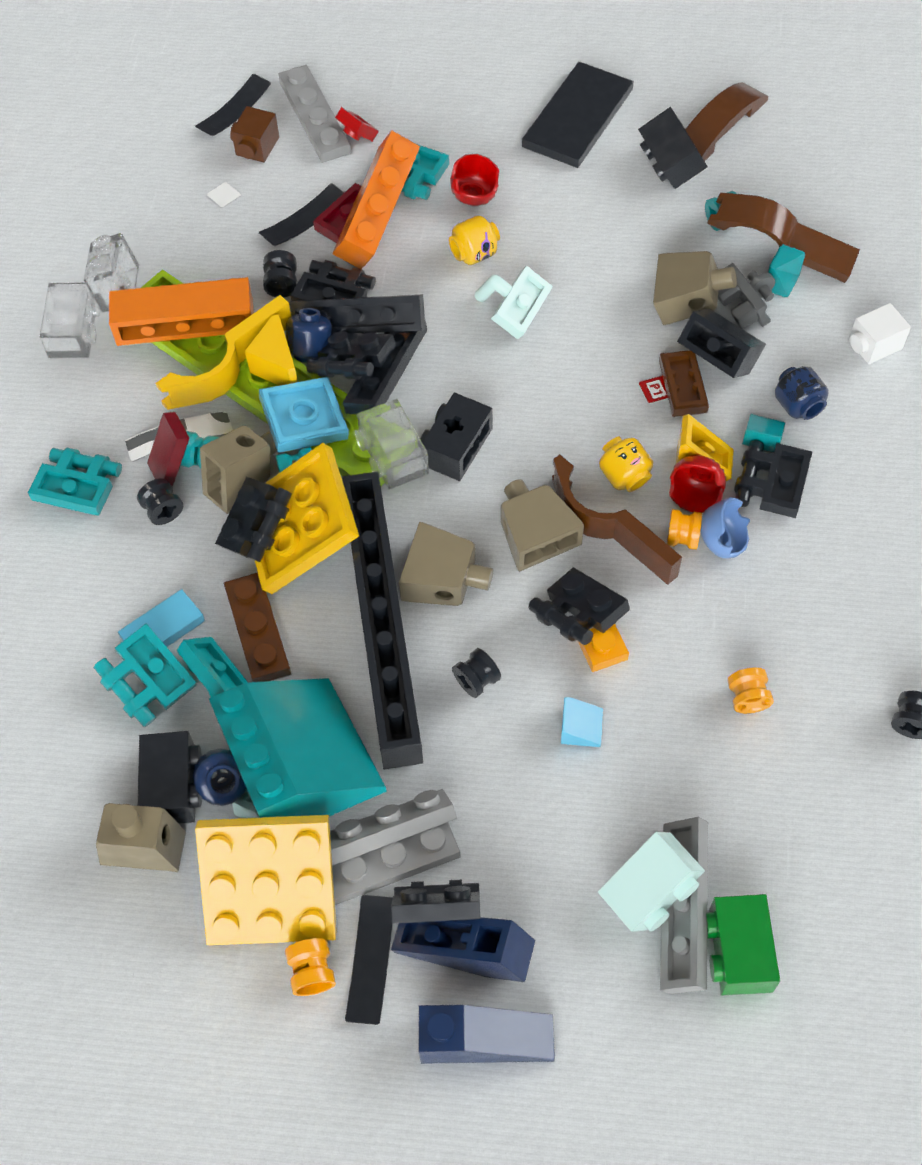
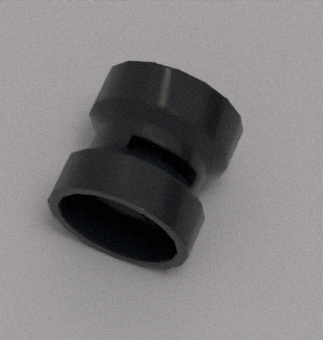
[263,250,297,298]

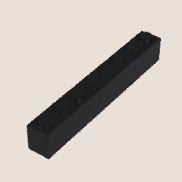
[341,472,423,770]

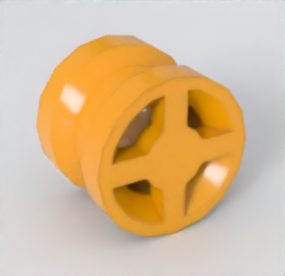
[667,509,702,550]
[727,667,774,714]

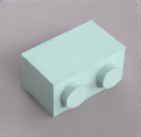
[598,832,705,932]

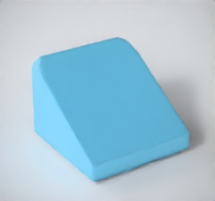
[561,697,603,747]

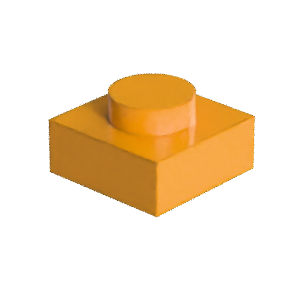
[578,624,629,672]

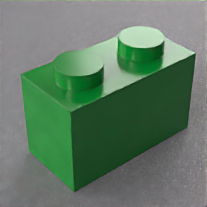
[706,894,780,996]

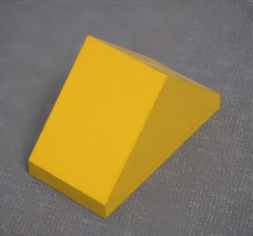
[245,314,297,386]
[676,414,734,481]

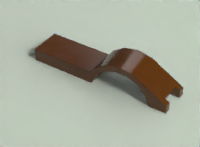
[707,192,860,283]
[552,454,682,585]

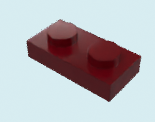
[313,183,361,243]

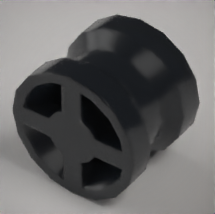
[137,478,184,525]
[452,648,501,698]
[891,690,922,739]

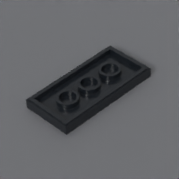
[522,61,634,168]

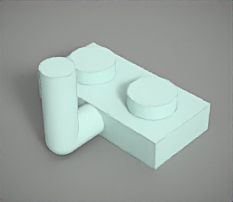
[475,266,553,339]

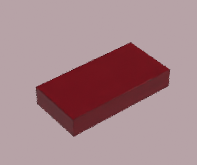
[147,412,189,487]

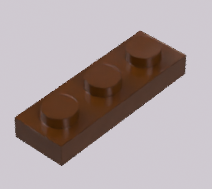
[223,572,292,682]

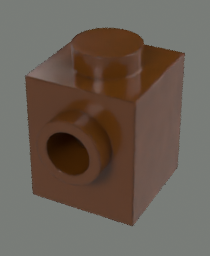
[230,106,279,163]

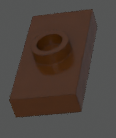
[659,350,709,417]

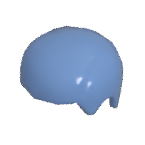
[700,497,750,559]

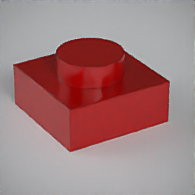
[335,107,379,142]

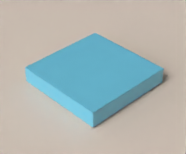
[259,377,349,453]

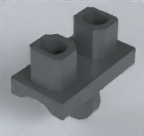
[718,263,775,329]

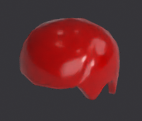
[450,154,499,206]
[669,455,726,513]

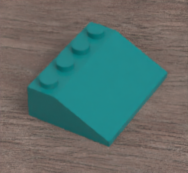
[208,678,387,818]

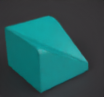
[768,244,805,297]

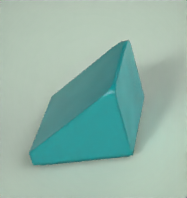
[742,414,786,452]

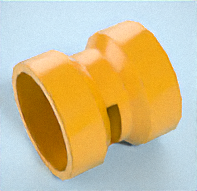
[285,938,336,996]

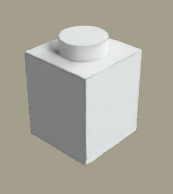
[848,303,911,365]

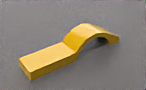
[155,295,291,410]

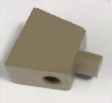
[653,251,737,325]
[200,426,277,514]
[501,479,584,572]
[399,522,493,606]
[96,803,186,872]

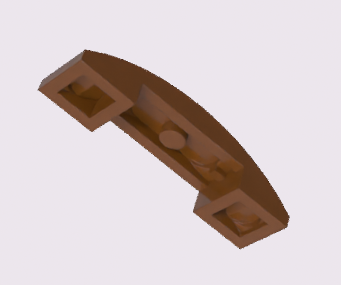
[685,82,769,161]

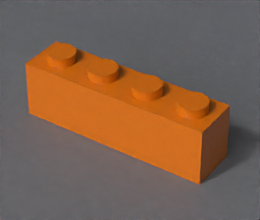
[332,130,420,270]
[109,277,254,346]

